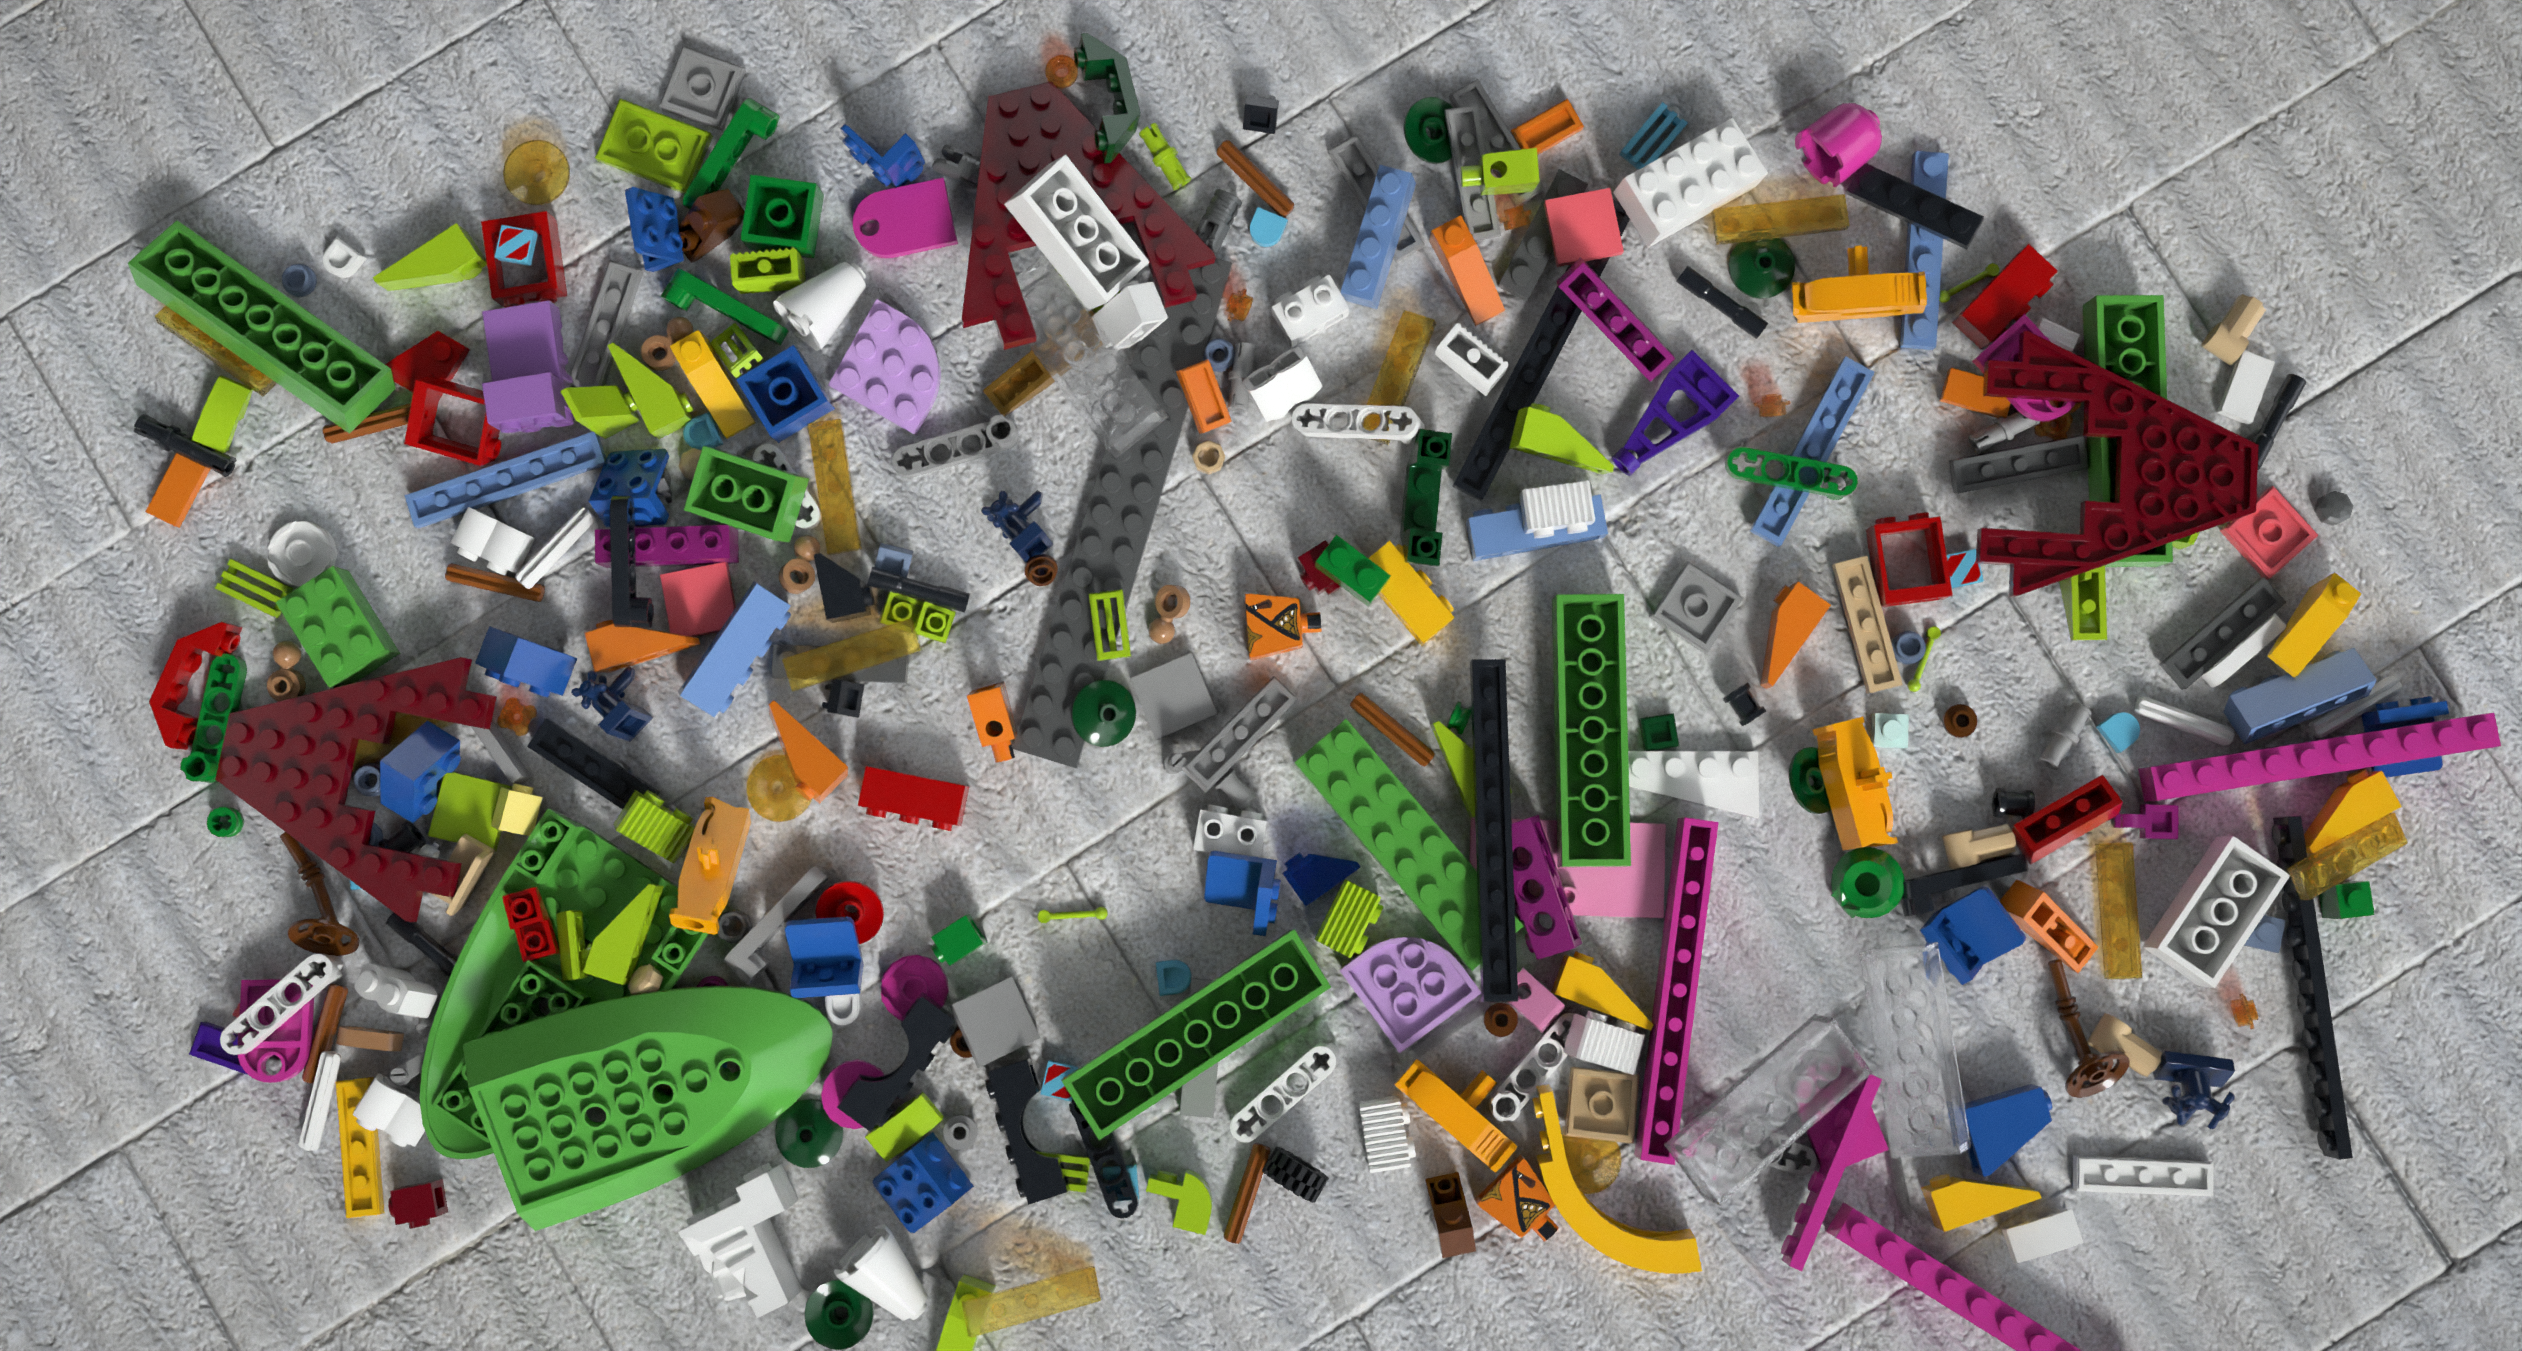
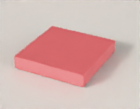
[1544,188,1624,267]
[2220,486,2318,580]
[660,562,736,637]

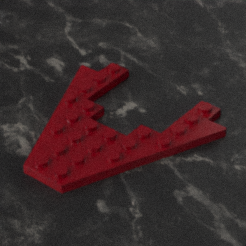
[962,81,1216,350]
[1976,331,2258,597]
[215,657,497,922]

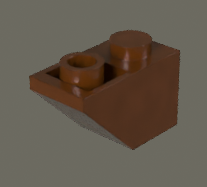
[678,188,745,263]
[1425,1172,1476,1258]

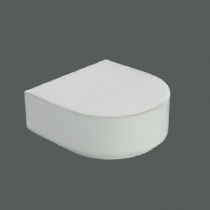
[323,236,367,278]
[825,991,862,1025]

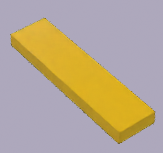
[336,1077,385,1218]

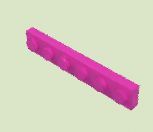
[1781,1071,1882,1272]

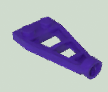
[1612,350,1739,476]

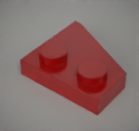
[385,331,470,400]

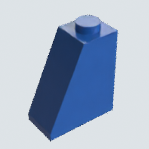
[1953,1084,2052,1177]

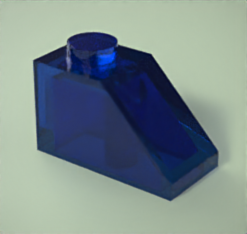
[1282,852,1361,907]

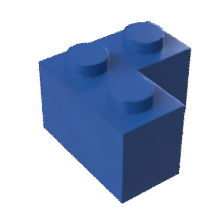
[475,626,577,698]
[380,721,461,823]

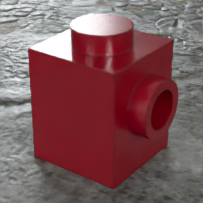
[1297,540,1342,596]
[388,1179,448,1229]

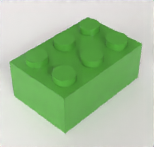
[684,446,809,542]
[275,566,401,688]

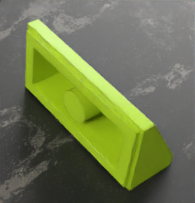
[556,910,588,981]

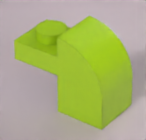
[1146,1169,1212,1235]

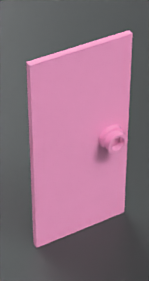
[1469,818,1666,918]

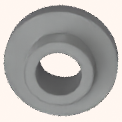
[943,1115,978,1150]

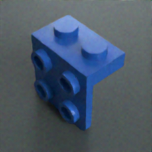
[840,123,925,188]
[625,187,684,272]
[589,448,669,528]
[2361,696,2449,778]
[1204,851,1281,936]
[1920,886,2026,985]
[785,917,864,998]
[873,1132,974,1233]

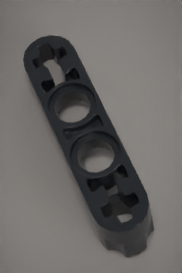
[610,495,654,628]
[1900,853,2029,916]
[1069,1099,1139,1219]

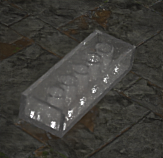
[1016,255,1169,458]
[1859,942,1971,1158]
[1664,1014,1873,1206]

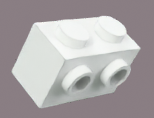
[1272,274,1349,348]
[1093,281,1168,352]
[1193,804,1267,858]

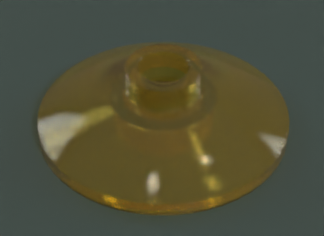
[503,140,570,205]
[747,755,812,822]
[1562,1134,1621,1194]

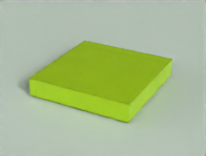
[428,772,512,852]

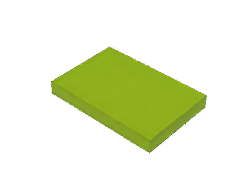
[595,98,713,194]

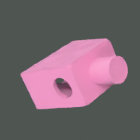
[1508,968,1565,1033]

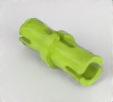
[1139,123,1191,190]

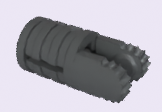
[932,144,981,188]
[1195,189,1242,254]

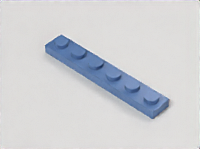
[1900,151,1949,350]
[1750,356,1875,547]
[404,432,607,528]

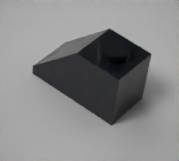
[813,553,875,623]

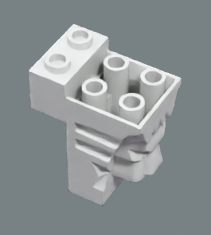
[678,1163,802,1318]

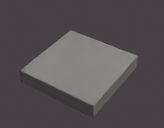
[659,46,746,131]
[1650,561,1743,654]
[1130,652,1218,740]
[950,977,1040,1068]

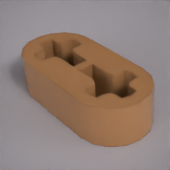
[336,1026,404,1051]

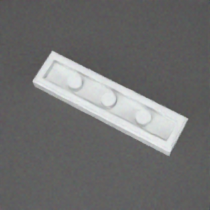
[2073,1155,2214,1196]

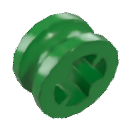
[1446,701,1471,735]
[207,807,244,837]

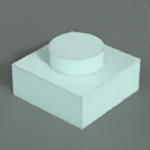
[1871,713,1909,749]

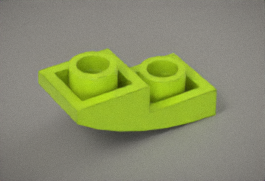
[191,375,253,453]
[878,592,956,644]
[865,1092,944,1162]

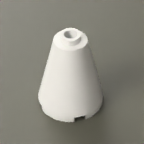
[773,262,866,351]
[834,1224,928,1321]

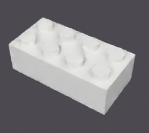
[1613,118,1768,248]
[1004,155,1149,310]
[2142,836,2291,988]

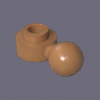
[641,317,694,371]
[779,535,821,594]
[1148,585,1190,644]
[267,641,306,702]

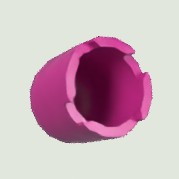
[1795,103,1882,187]

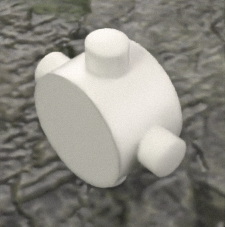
[418,842,440,858]

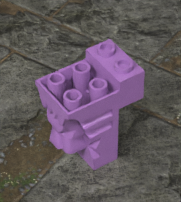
[482,300,575,433]

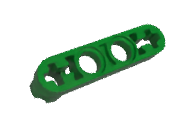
[683,98,780,210]
[661,268,789,346]
[1725,447,1858,500]
[180,654,247,783]

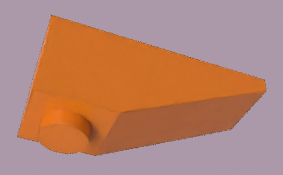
[1429,215,1505,326]
[1760,581,1831,689]
[585,620,700,673]
[769,700,848,804]
[1999,879,2098,973]

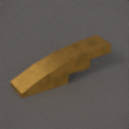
[983,310,1105,417]

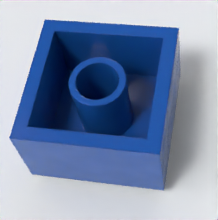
[736,345,835,443]

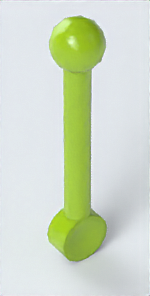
[1939,263,2000,303]
[1907,626,1941,692]
[1037,907,1108,923]

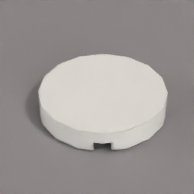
[267,521,337,587]

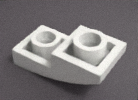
[2002,1209,2084,1264]

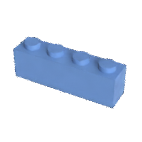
[1340,165,1416,309]
[1466,494,1608,562]
[678,581,791,717]
[2223,648,2377,745]

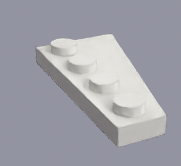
[1628,751,1759,819]

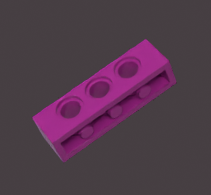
[1556,257,1675,382]
[595,525,739,568]
[1512,815,1582,960]

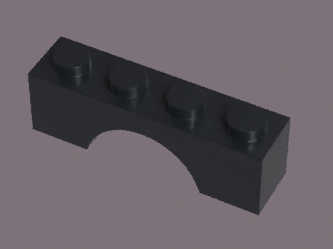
[837,992,956,1132]
[985,1057,1070,1205]

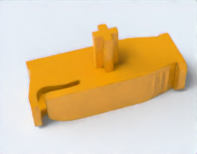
[1792,245,1927,323]
[1812,716,1898,850]
[669,797,751,935]
[1394,1059,1518,1173]

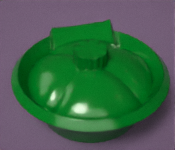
[1831,847,1905,918]

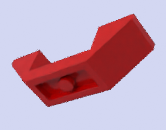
[149,622,242,750]

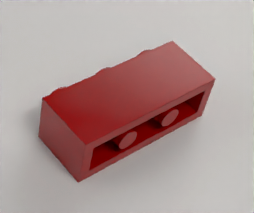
[1952,244,2058,349]
[858,766,970,831]
[2012,774,2123,865]

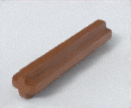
[1216,140,1294,218]
[322,403,411,444]
[445,563,545,602]
[1350,692,1435,767]
[302,984,348,1084]
[1223,1143,1270,1244]

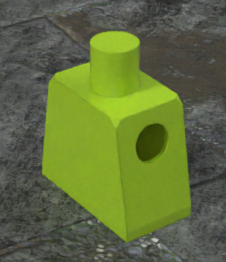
[1460,148,1540,195]

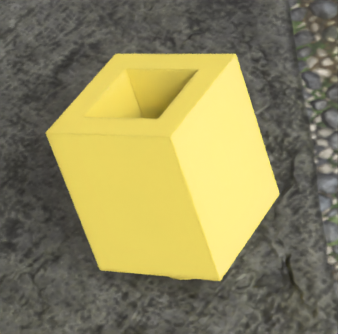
[491,783,543,836]

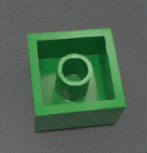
[741,175,824,258]

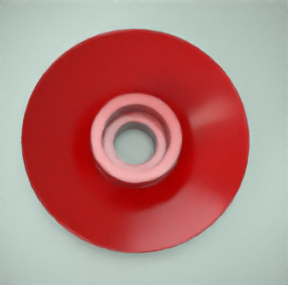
[815,881,884,944]

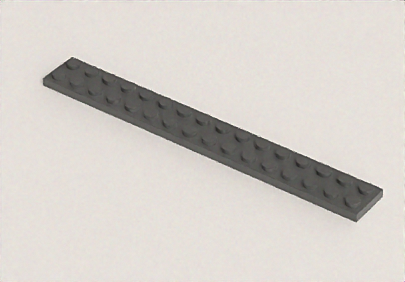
[1013,258,1232,768]

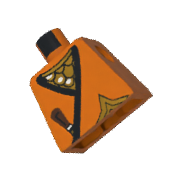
[1245,594,1322,660]
[967,682,1017,763]
[1474,1154,1559,1241]

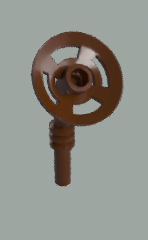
[280,832,360,956]
[2048,959,2130,1098]

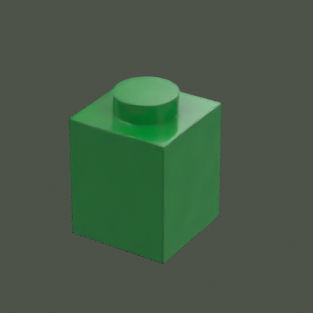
[2317,881,2375,919]
[931,914,988,966]

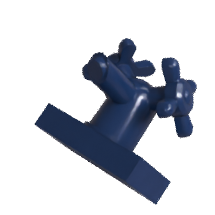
[981,490,1054,563]
[571,666,653,742]
[2153,1051,2235,1129]

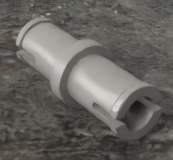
[1227,342,1256,412]
[1969,411,2040,454]
[2038,702,2092,770]

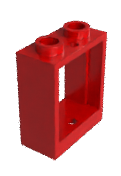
[481,211,567,308]
[404,376,501,466]
[1866,512,1953,607]

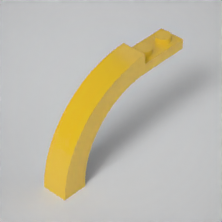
[1532,1084,1702,1274]

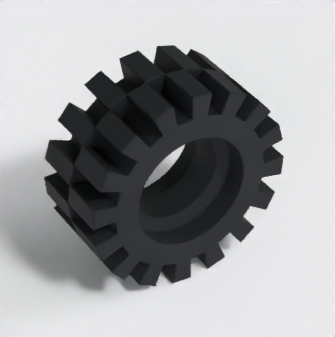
[1262,1146,1329,1203]

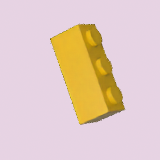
[1368,541,1455,646]

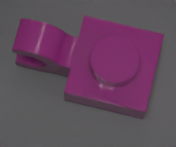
[2113,804,2179,840]

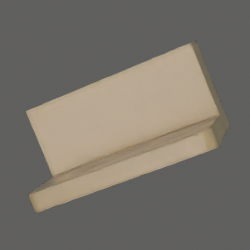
[430,834,495,916]

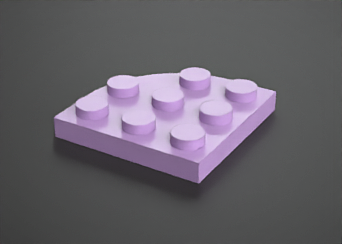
[828,299,941,435]
[1339,937,1481,1053]

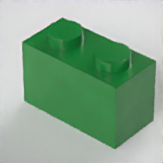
[1315,535,1391,607]

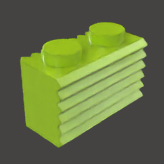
[730,247,806,294]
[613,790,695,864]
[1314,879,1384,958]

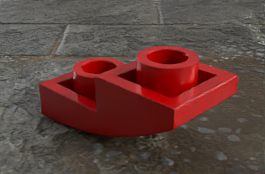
[502,887,560,962]

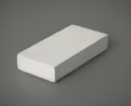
[2217,350,2275,425]

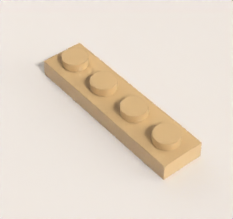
[1832,556,1903,694]

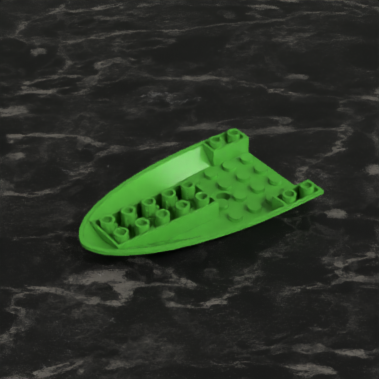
[419,808,708,1159]
[463,986,833,1231]

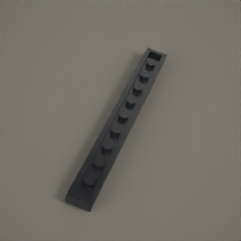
[1452,199,1630,502]
[1470,659,1518,1002]
[2272,816,2353,1160]

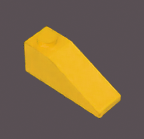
[670,330,756,439]
[2267,572,2362,677]
[2304,768,2402,854]
[1551,951,1653,1031]
[1921,1174,2041,1232]

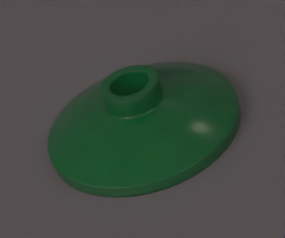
[1403,97,1453,164]
[1729,233,1795,299]
[1071,680,1136,747]
[1789,747,1831,814]
[775,1099,844,1168]
[804,1279,874,1350]

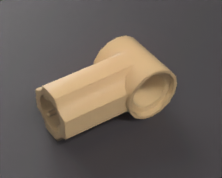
[2201,294,2266,365]
[1942,824,2016,869]
[2087,1013,2162,1077]

